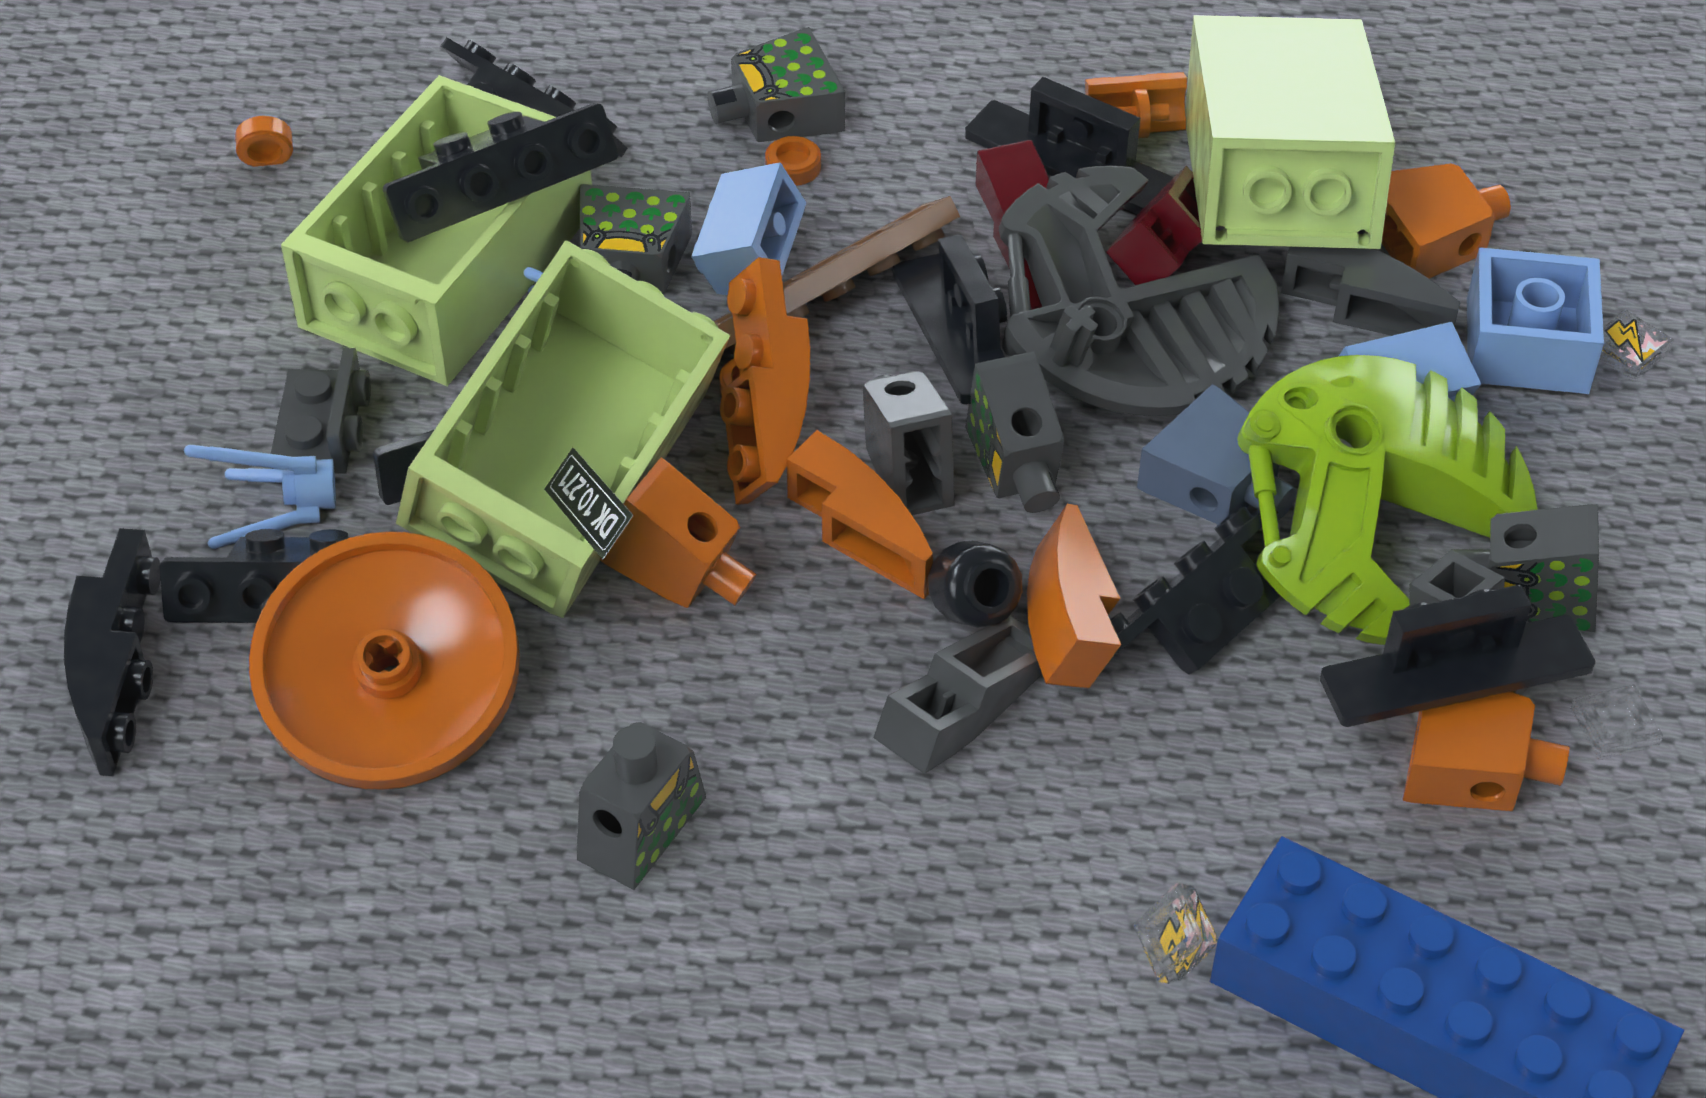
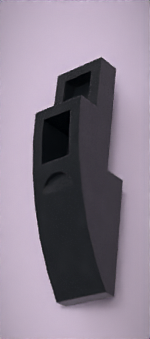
[64,528,160,776]

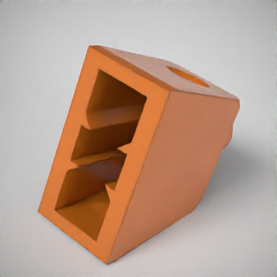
[1382,163,1511,279]
[600,457,757,608]
[1402,691,1570,811]

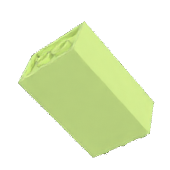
[1185,15,1395,249]
[281,75,592,386]
[396,240,731,618]

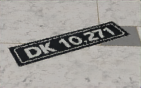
[544,447,633,559]

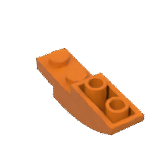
[720,257,810,505]

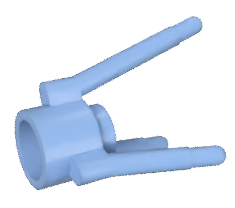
[184,445,336,549]

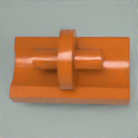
[1085,72,1187,139]

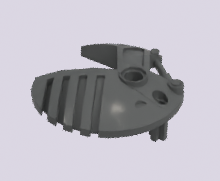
[998,166,1279,416]

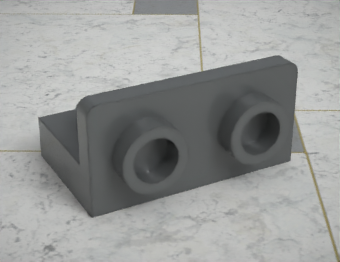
[270,347,371,474]

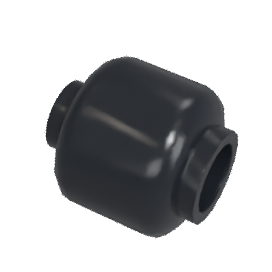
[928,541,1022,628]

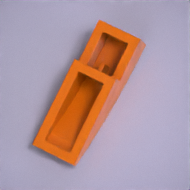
[787,430,933,599]
[1026,504,1121,688]

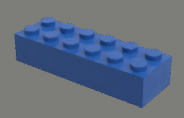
[1210,836,1685,1098]

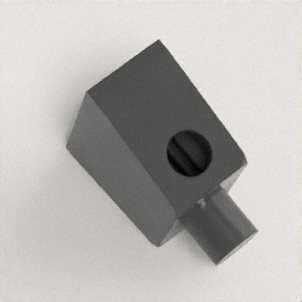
[863,371,955,515]

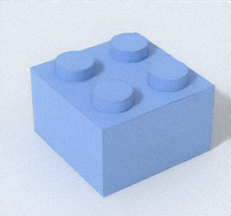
[1467,247,1604,394]

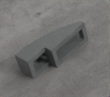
[1281,247,1460,336]
[873,615,1042,774]

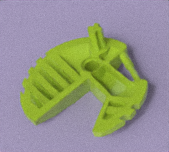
[1237,355,1537,645]

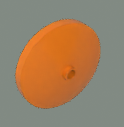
[249,532,520,790]

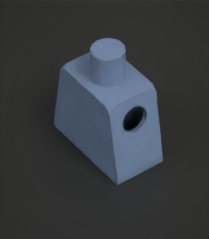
[1137,384,1297,524]

